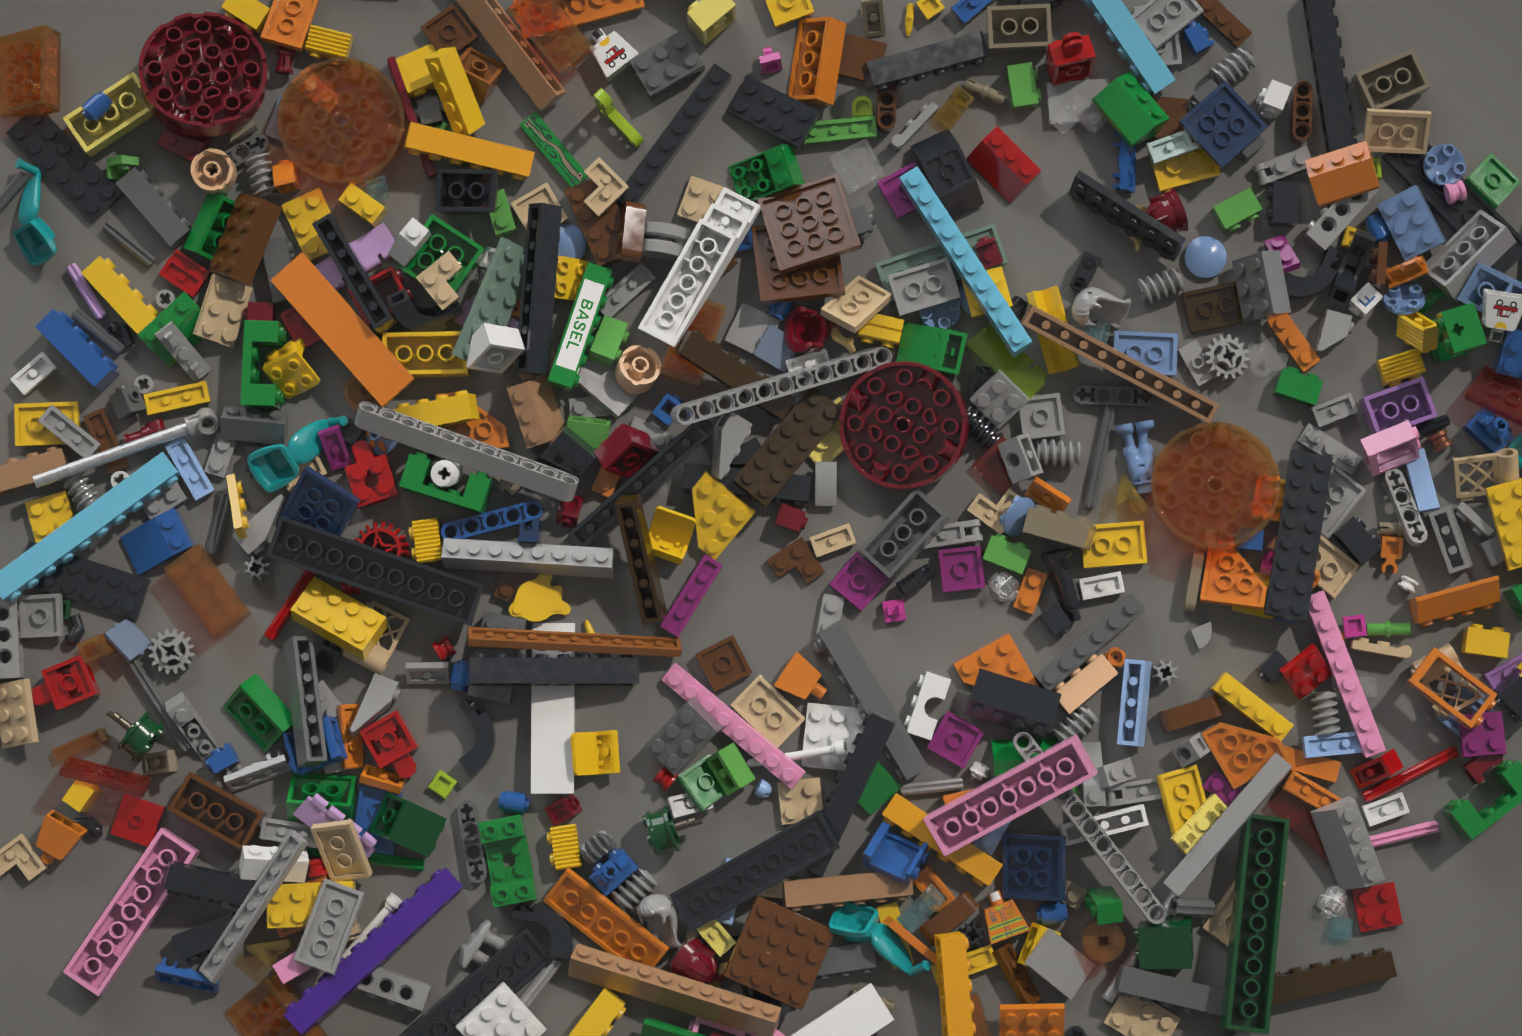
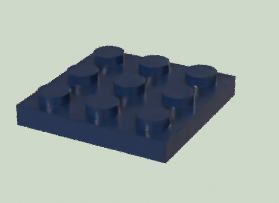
[1178,81,1268,169]
[278,466,361,536]
[1002,833,1066,901]

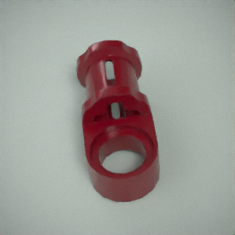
[275,45,296,75]
[123,419,166,443]

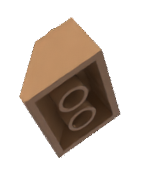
[507,375,565,449]

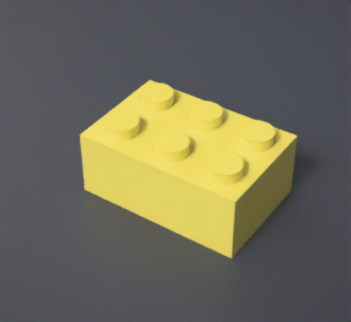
[687,0,736,46]

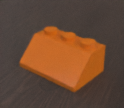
[1305,141,1380,207]

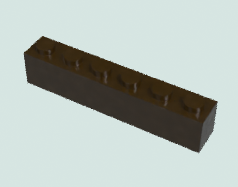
[674,329,796,420]
[614,494,668,625]
[1272,947,1397,1005]

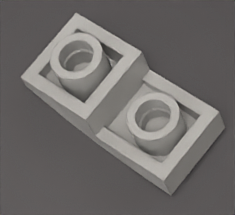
[815,462,837,507]

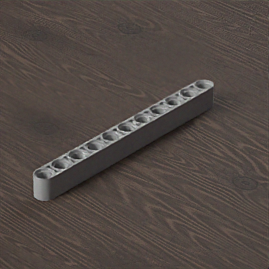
[671,347,892,425]
[354,401,579,502]
[1012,732,1166,924]

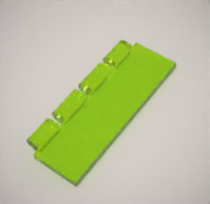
[966,324,1048,399]

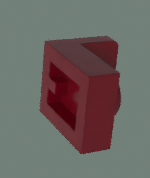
[974,236,1003,270]
[556,495,584,528]
[544,793,582,827]

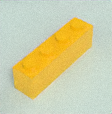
[424,47,485,135]
[81,256,158,334]
[391,390,480,428]
[1210,672,1294,741]

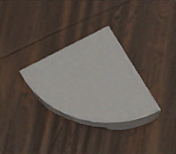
[1190,622,1212,650]

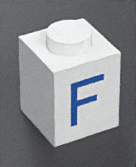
[1348,282,1383,317]

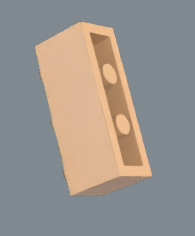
[1053,654,1118,715]

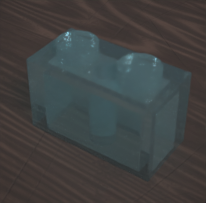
[897,884,946,934]

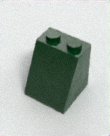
[369,792,447,858]
[1134,917,1194,969]

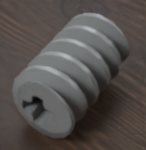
[1209,44,1256,85]
[245,153,279,200]
[1137,268,1184,303]
[1036,439,1081,468]
[60,471,99,511]
[1309,691,1341,736]
[1051,703,1100,742]
[611,868,659,914]

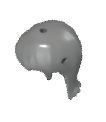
[1072,287,1131,329]
[637,894,681,948]

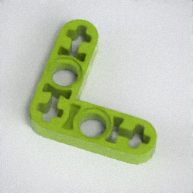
[593,88,644,148]

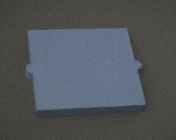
[753,324,796,373]
[103,618,153,663]

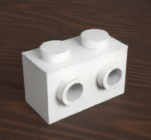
[1255,79,1292,119]

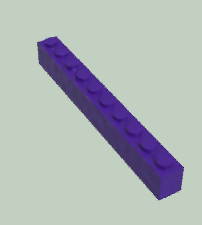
[284,867,463,1036]

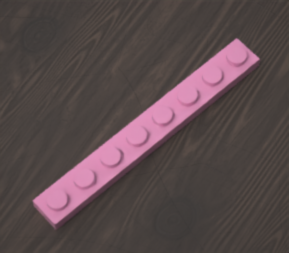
[1309,590,1386,758]
[661,663,806,789]

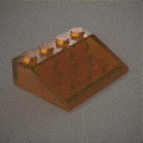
[0,25,61,118]
[225,972,328,1036]

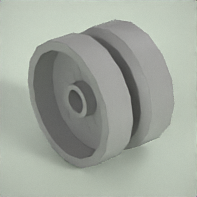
[642,221,687,261]

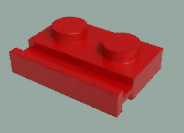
[158,249,212,298]

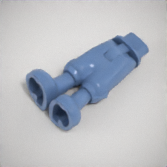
[1115,420,1155,494]

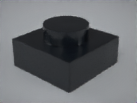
[340,417,365,445]

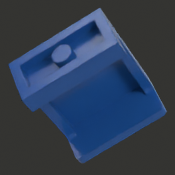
[283,716,348,776]
[862,821,930,886]

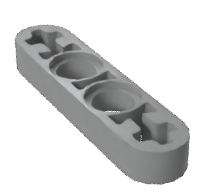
[1382,468,1428,547]

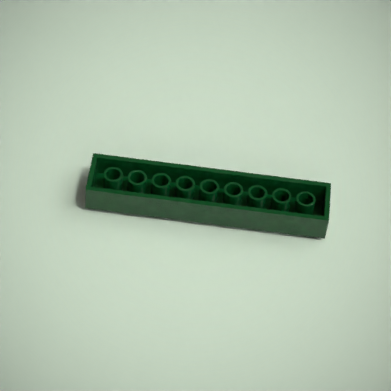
[1220,814,1290,1035]

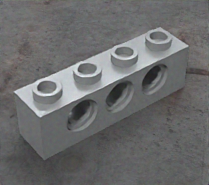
[1303,188,1381,254]
[0,597,25,680]
[353,967,433,1013]

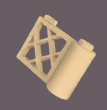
[1453,448,1520,501]
[341,600,411,675]
[1409,643,1482,719]

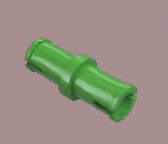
[1366,621,1410,638]

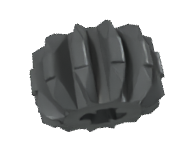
[579,830,617,865]

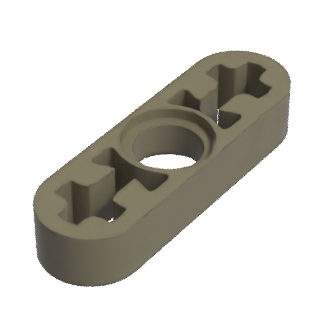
[1182,551,1204,613]

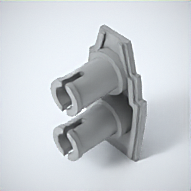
[458,919,504,968]

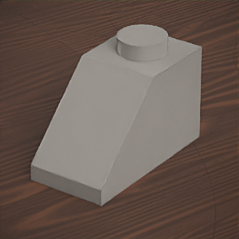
[1314,310,1354,354]

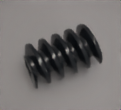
[967,406,1003,451]

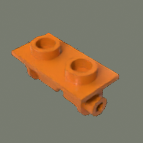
[1385,255,1429,289]

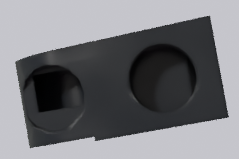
[1069,251,1101,292]

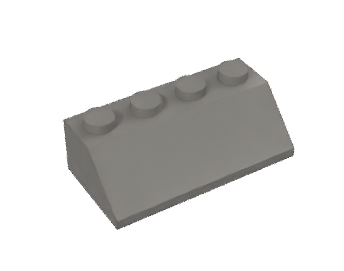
[1426,209,1516,301]
[1310,796,1385,890]

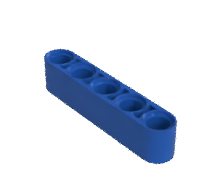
[441,501,544,539]

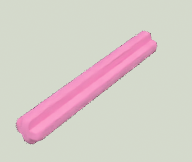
[1369,821,1439,848]

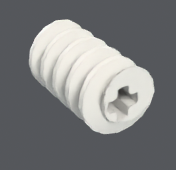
[431,459,463,487]

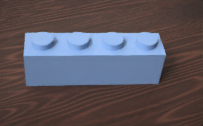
[1117,659,1152,747]

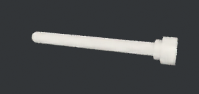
[746,739,848,767]
[341,892,403,959]

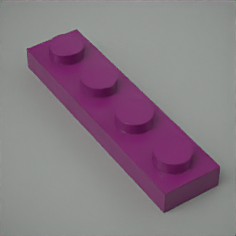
[660,554,723,637]

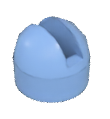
[754,779,772,798]

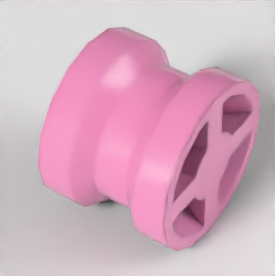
[1443,180,1467,205]

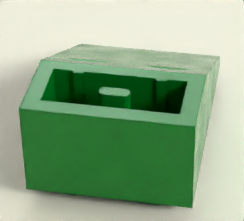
[728,144,805,202]
[896,323,968,378]

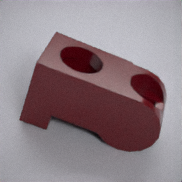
[1461,755,1503,784]

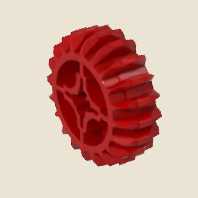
[354,522,410,557]

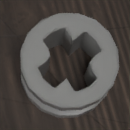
[156,289,176,309]
[134,375,155,394]

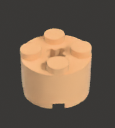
[191,148,237,194]
[615,345,661,395]

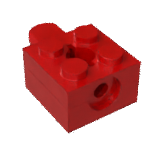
[1045,32,1096,86]
[345,440,400,509]
[31,654,101,711]
[359,710,420,778]

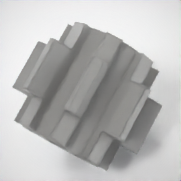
[244,556,270,582]
[1152,660,1178,685]

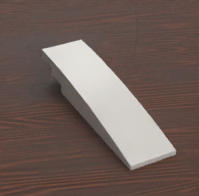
[638,187,761,348]
[531,623,575,794]
[789,983,894,1036]

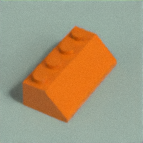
[787,17,847,106]
[1407,575,1500,627]

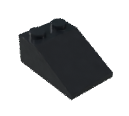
[435,169,499,215]
[534,425,596,478]

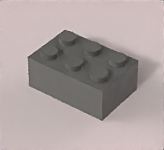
[629,29,705,101]
[1232,250,1291,323]
[644,697,723,776]

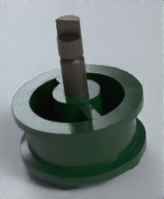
[106,710,165,762]
[642,805,703,857]

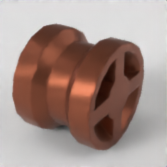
[1427,428,1453,453]

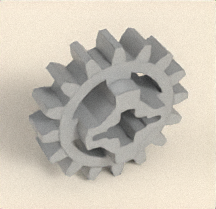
[1203,334,1250,381]
[148,628,196,674]

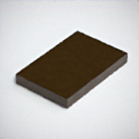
[1180,281,1244,335]

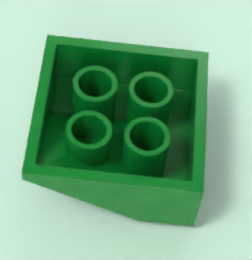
[397,214,486,293]

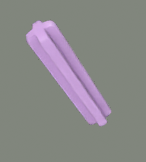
[66,263,107,320]

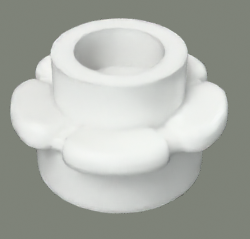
[969,762,989,780]

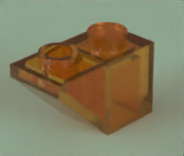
[76,632,118,665]

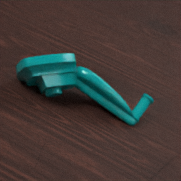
[13,158,57,266]
[247,416,348,492]
[829,901,931,977]

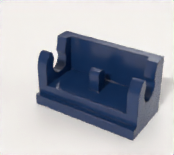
[517,518,542,544]

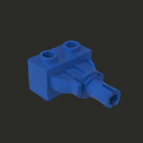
[1462,408,1514,454]
[590,848,639,896]

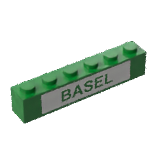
[547,262,614,392]

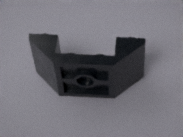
[910,129,984,219]

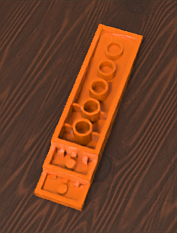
[270,252,415,407]

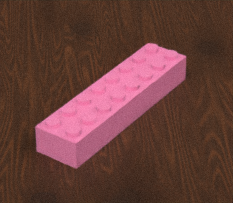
[923,734,1098,856]
[63,828,201,996]

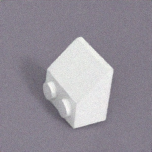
[466,323,525,374]

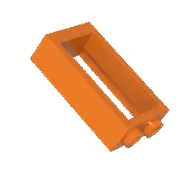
[1406,647,1497,730]

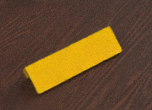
[1026,286,1080,375]

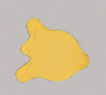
[508,574,571,622]

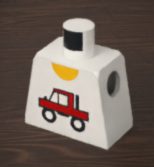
[590,28,639,82]
[1482,289,1522,341]

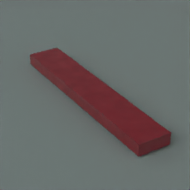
[387,56,436,180]

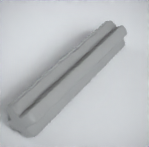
[900,778,964,796]
[520,957,562,1008]

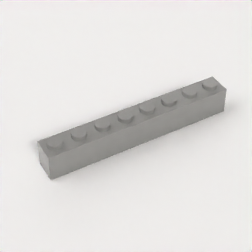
[441,538,615,579]

